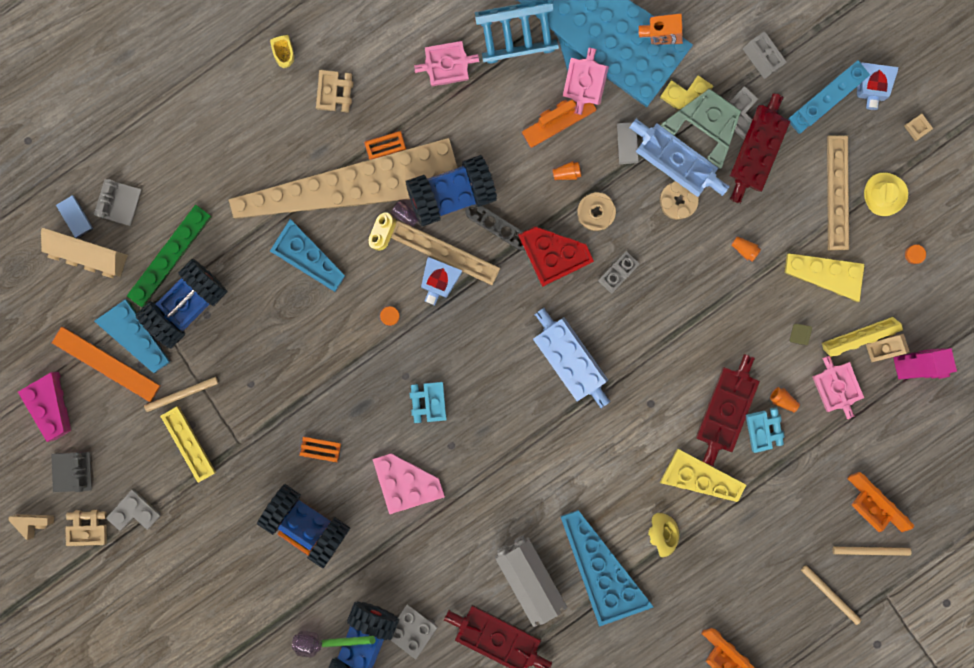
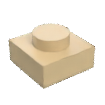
[904,114,933,141]

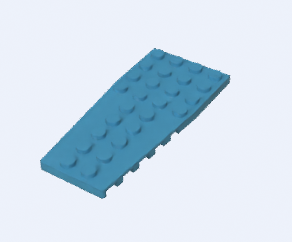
[516,0,693,107]

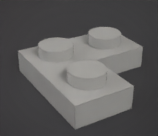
[730,86,758,140]
[106,489,162,531]

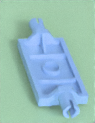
[629,118,730,197]
[533,308,611,408]

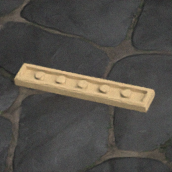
[827,136,849,250]
[391,220,500,285]

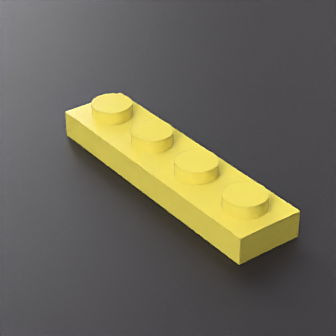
[822,317,903,357]
[161,406,216,483]

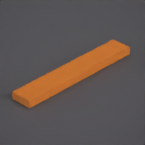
[52,327,161,402]

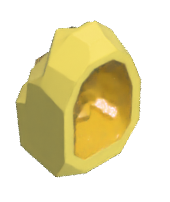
[270,35,295,68]

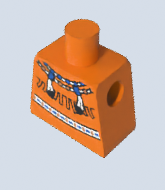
[639,14,683,44]

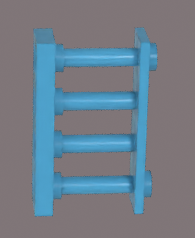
[475,0,559,64]
[787,60,870,134]

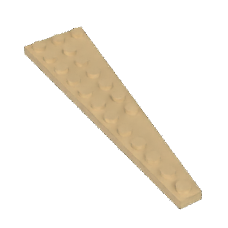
[228,138,457,219]

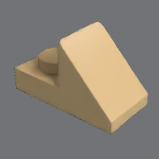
[866,334,910,362]
[9,514,54,540]

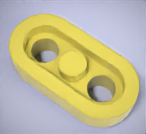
[369,213,396,251]

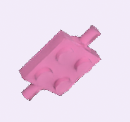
[414,41,479,87]
[563,48,609,115]
[812,356,864,419]

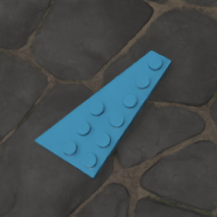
[560,510,653,627]

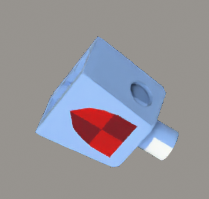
[857,63,898,110]
[421,257,462,305]

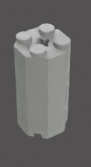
[495,535,567,627]

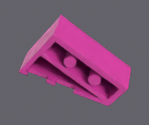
[893,348,957,379]
[18,372,71,442]

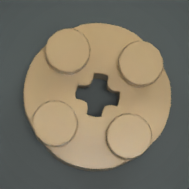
[660,181,699,220]
[577,192,616,231]

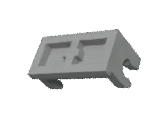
[743,31,787,79]

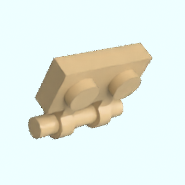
[316,70,354,113]
[66,510,107,546]

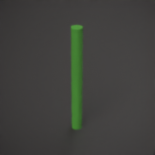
[320,636,376,647]

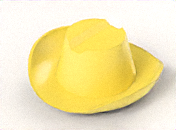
[864,173,908,216]
[648,513,679,557]

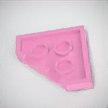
[373,453,445,514]

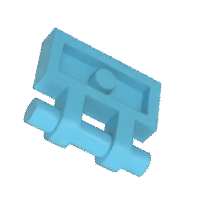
[409,382,447,423]
[746,407,785,453]

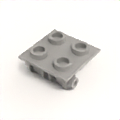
[94,179,141,226]
[391,604,438,660]

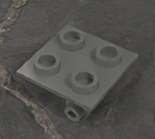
[51,452,92,492]

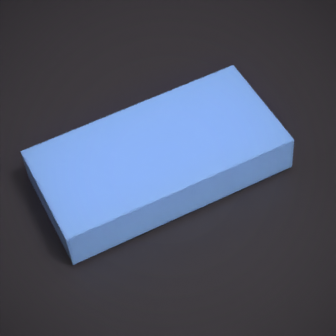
[56,195,93,238]

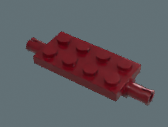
[729,93,790,204]
[696,354,760,466]
[443,605,552,668]

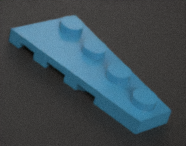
[270,219,345,292]
[94,299,171,373]

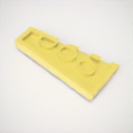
[784,254,864,302]
[660,449,746,502]

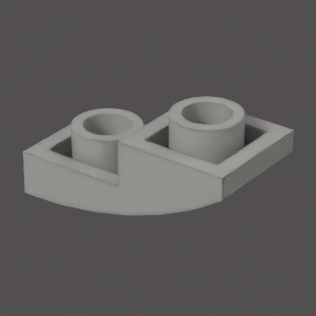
[617,122,638,164]
[598,251,640,294]

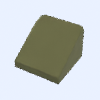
[790,324,812,346]

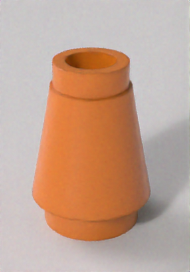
[553,161,582,180]
[731,236,761,262]
[770,387,800,413]

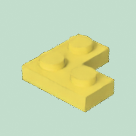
[660,76,713,110]

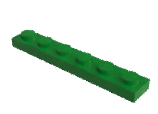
[127,204,212,308]

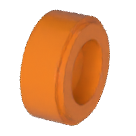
[905,245,926,264]
[380,306,400,326]

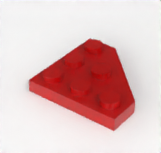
[518,226,594,287]

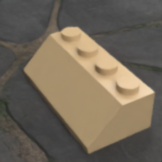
[41,228,128,278]

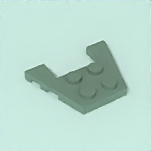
[660,88,741,169]

